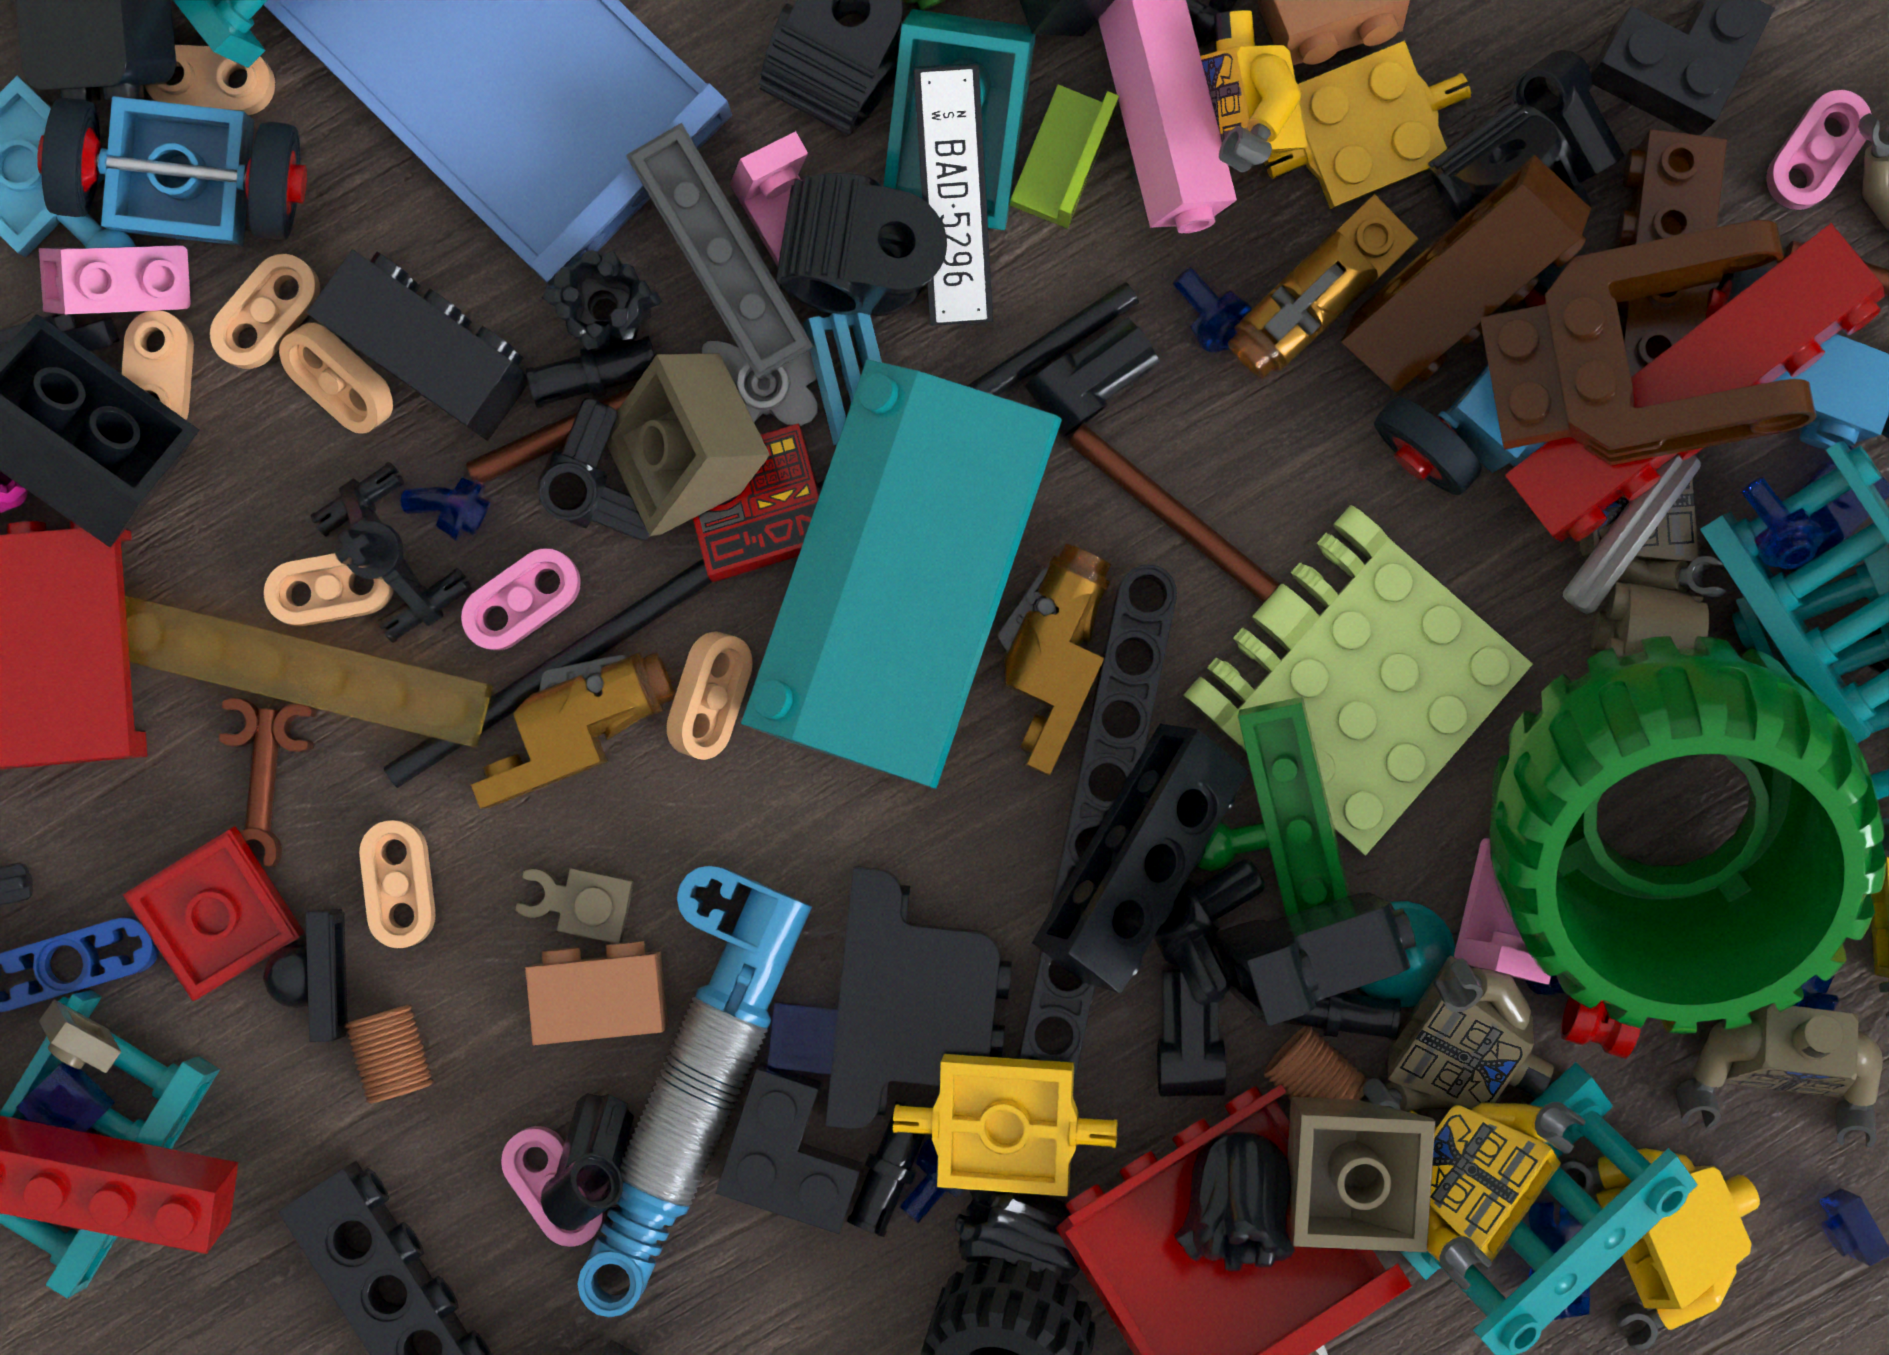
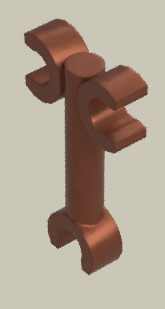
[219,698,317,866]

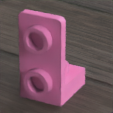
[730,131,808,267]
[39,245,191,315]
[1454,838,1551,985]

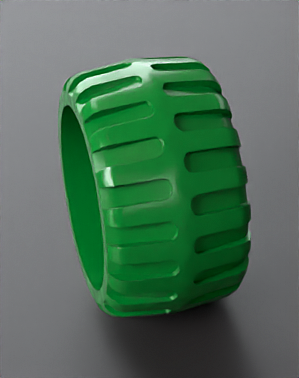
[1490,636,1886,1034]

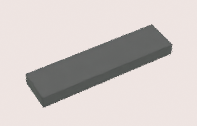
[626,123,813,380]

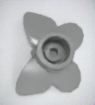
[702,341,818,426]

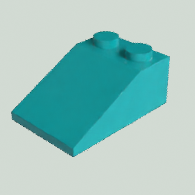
[884,9,1036,231]

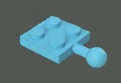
[0,75,136,258]

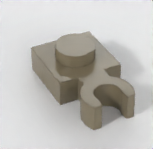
[515,868,635,943]

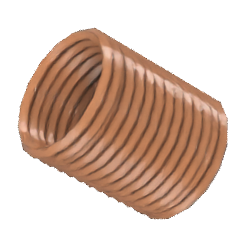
[344,1005,434,1104]
[1264,1026,1369,1100]

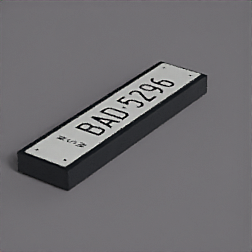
[914,63,993,326]

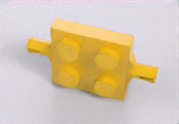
[1264,41,1471,209]
[893,1054,1118,1196]

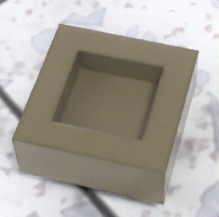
[39,1000,121,1073]

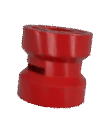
[1560,996,1642,1059]

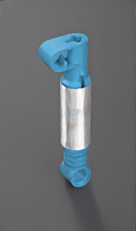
[577,865,812,1317]

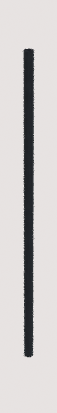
[384,282,1139,788]

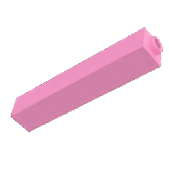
[1098,0,1237,233]

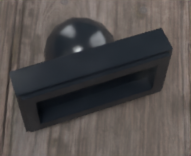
[263,909,348,1042]

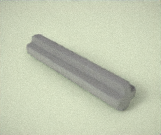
[1563,454,1701,614]

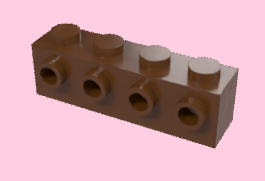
[1616,129,1727,377]
[1341,154,1591,393]

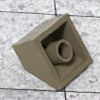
[606,353,770,536]
[1286,1097,1435,1252]

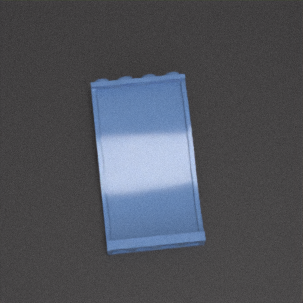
[263,0,732,286]

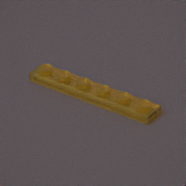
[125,596,493,747]

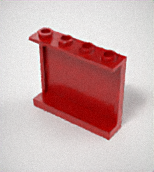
[0,520,148,770]
[1056,1084,1412,1355]

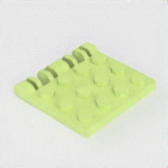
[1183,505,1533,856]

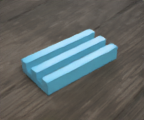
[803,313,882,445]

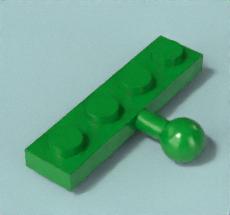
[1197,697,1350,916]

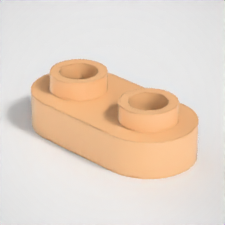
[145,45,275,115]
[210,254,320,369]
[122,310,194,420]
[279,323,393,433]
[264,553,394,626]
[667,631,753,760]
[359,820,436,948]

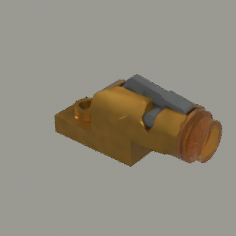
[1228,194,1418,379]
[998,544,1111,776]
[471,652,675,809]

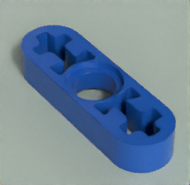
[0,916,160,1012]

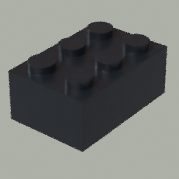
[307,249,529,441]
[0,314,200,548]

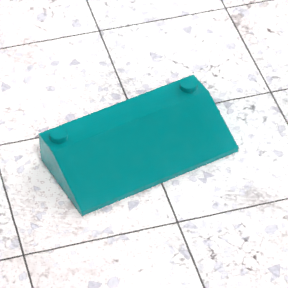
[741,359,1062,789]

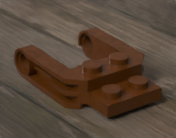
[1480,220,1817,465]

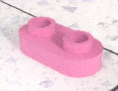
[1766,90,1871,210]
[461,549,581,651]
[501,1126,606,1247]

